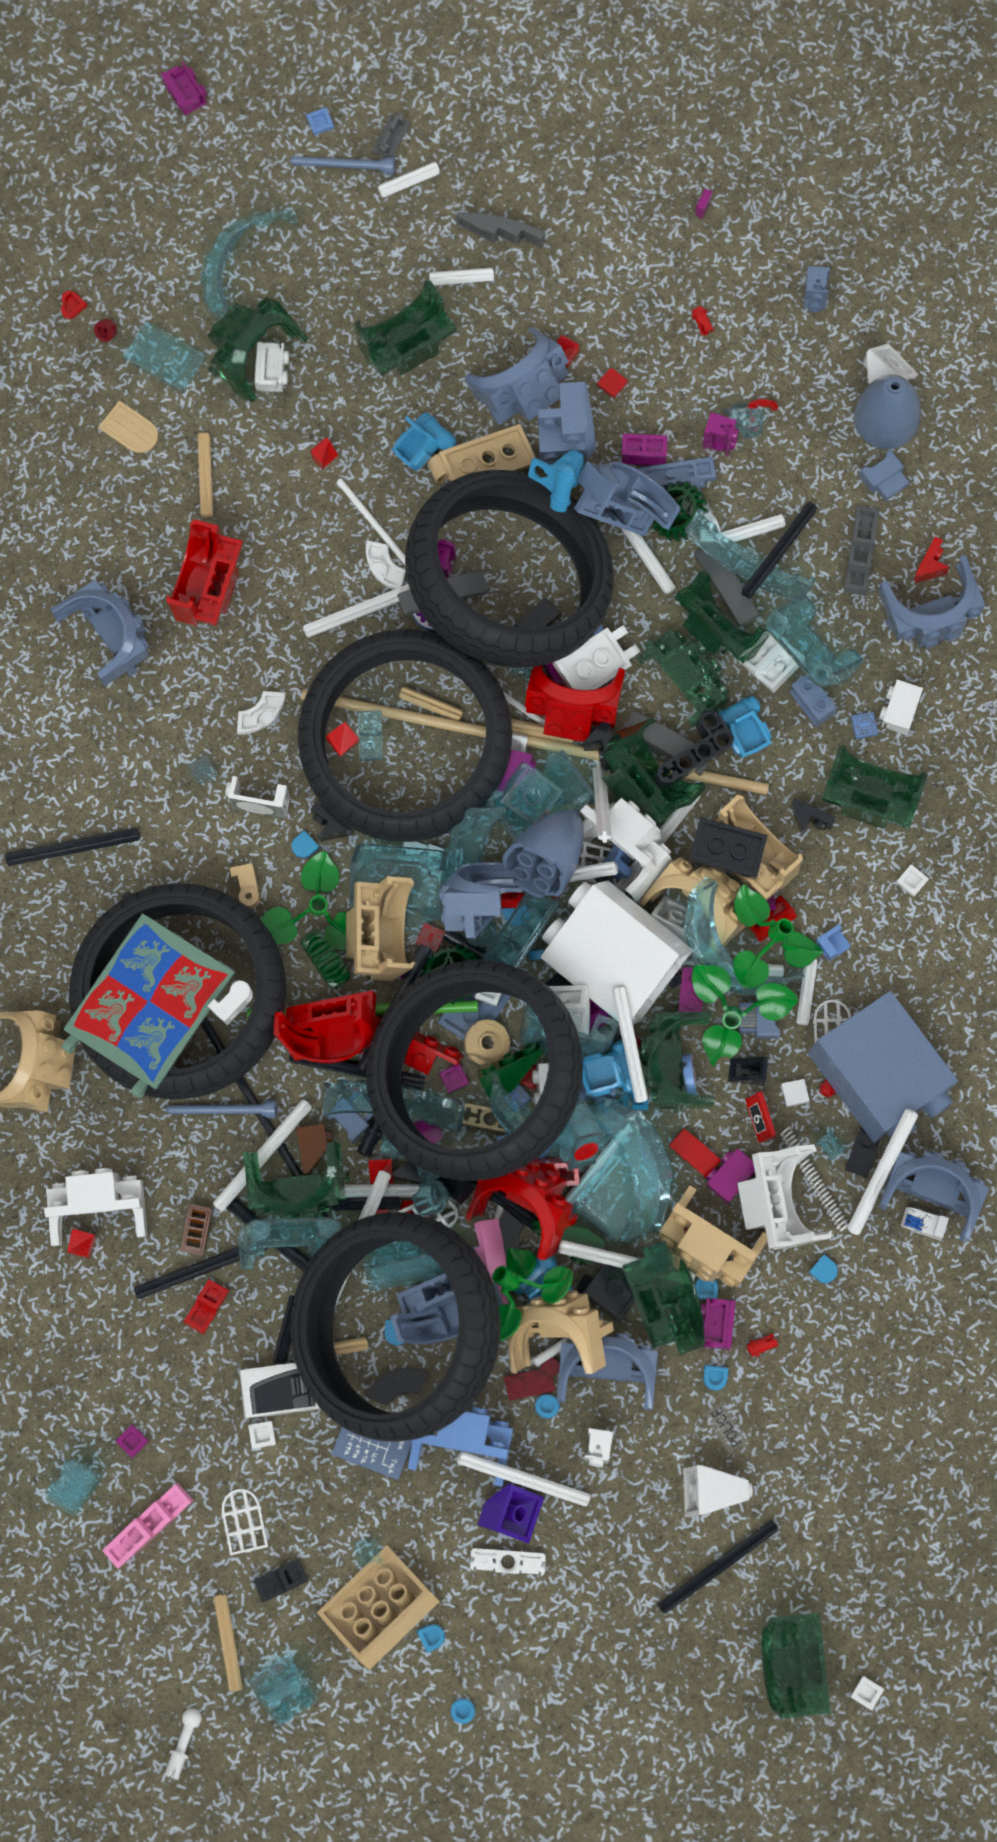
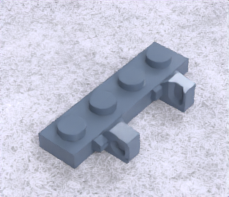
[636,457,716,492]

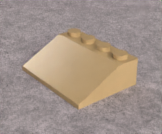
[317,1545,440,1670]

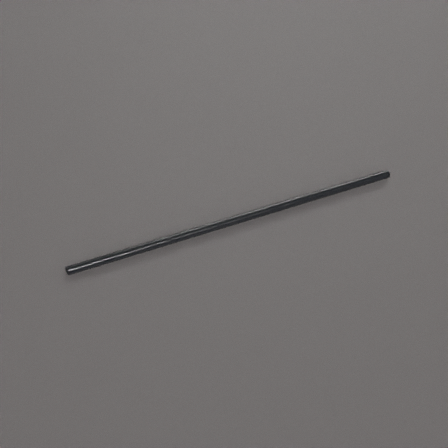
[122,892,331,1224]

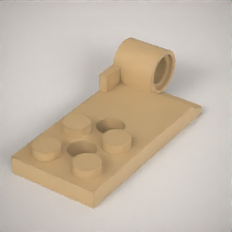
[427,424,536,483]

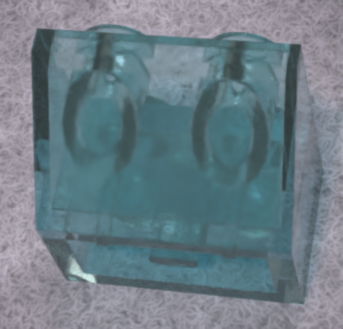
[45,1458,103,1517]
[248,1653,320,1727]

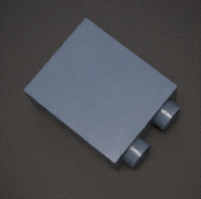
[807,991,958,1144]

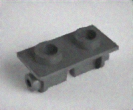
[372,112,410,157]

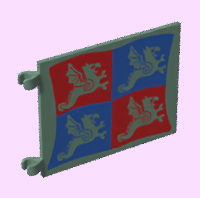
[62,913,235,1099]

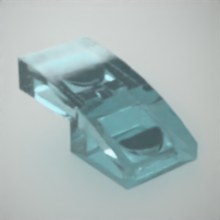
[358,710,383,761]

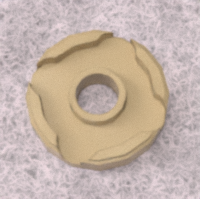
[464,1019,511,1065]

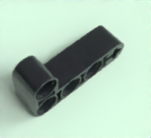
[653,710,734,789]

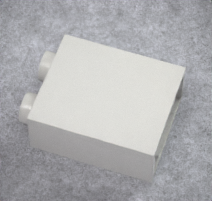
[540,880,693,1024]

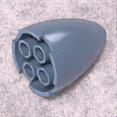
[853,374,921,449]
[503,809,584,898]

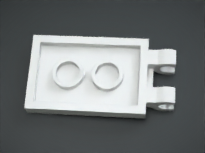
[552,625,641,690]

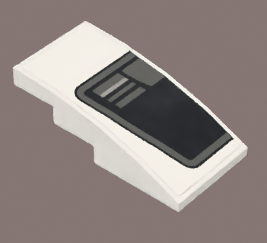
[239,1358,339,1418]

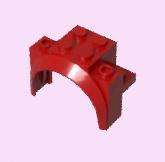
[166,519,243,626]
[525,665,625,742]
[274,990,380,1063]
[465,1161,578,1261]

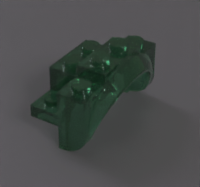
[674,570,770,663]
[636,629,731,727]

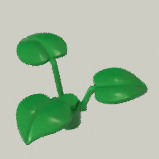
[261,851,346,951]
[733,884,823,989]
[692,965,798,1066]
[492,1247,574,1341]

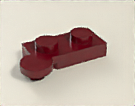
[504,1358,560,1401]

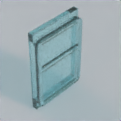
[123,322,206,392]

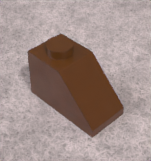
[296,1124,333,1177]

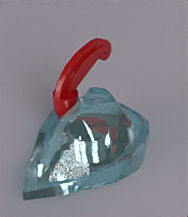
[724,399,778,439]

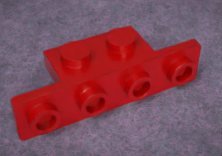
[379,1015,464,1075]

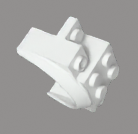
[580,798,673,903]
[738,1144,832,1250]
[44,1168,148,1246]

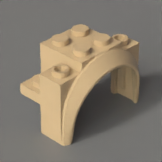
[716,794,803,901]
[639,857,745,965]
[346,876,415,981]
[0,1010,76,1112]
[658,1186,767,1288]
[507,1290,614,1374]

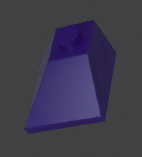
[477,1484,544,1544]

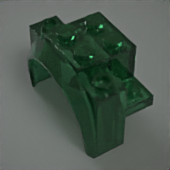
[355,280,457,376]
[207,297,308,402]
[601,718,706,825]
[821,745,928,829]
[638,1011,715,1113]
[243,1142,350,1221]
[622,1241,705,1355]
[761,1613,831,1719]

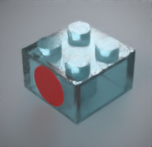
[553,1099,603,1170]

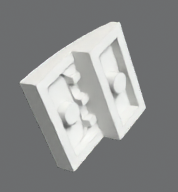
[739,629,804,693]
[543,985,590,1036]

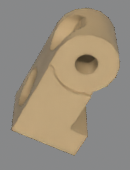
[230,863,260,909]

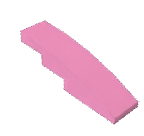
[474,1219,508,1305]
[102,1483,193,1569]

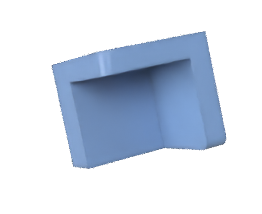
[603,844,633,880]
[816,924,850,962]

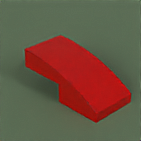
[668,1128,721,1178]
[184,1279,229,1335]

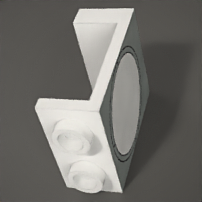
[225,776,290,819]

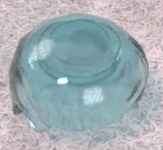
[412,1179,449,1217]

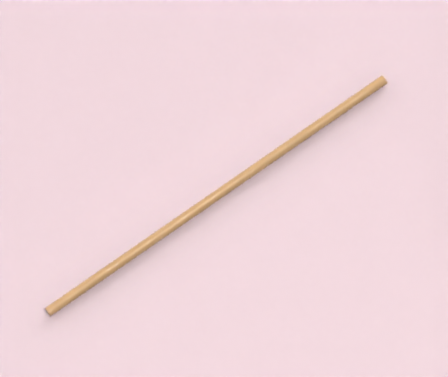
[301,689,769,795]

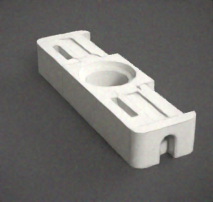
[470,1548,546,1576]

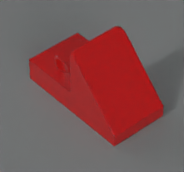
[913,536,949,583]

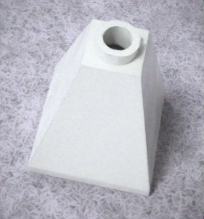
[683,1465,753,1517]

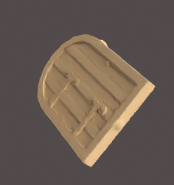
[98,401,158,453]

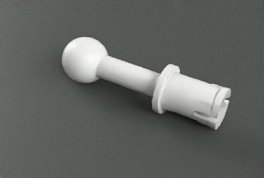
[164,1708,202,1780]

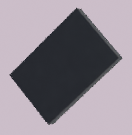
[689,817,768,880]

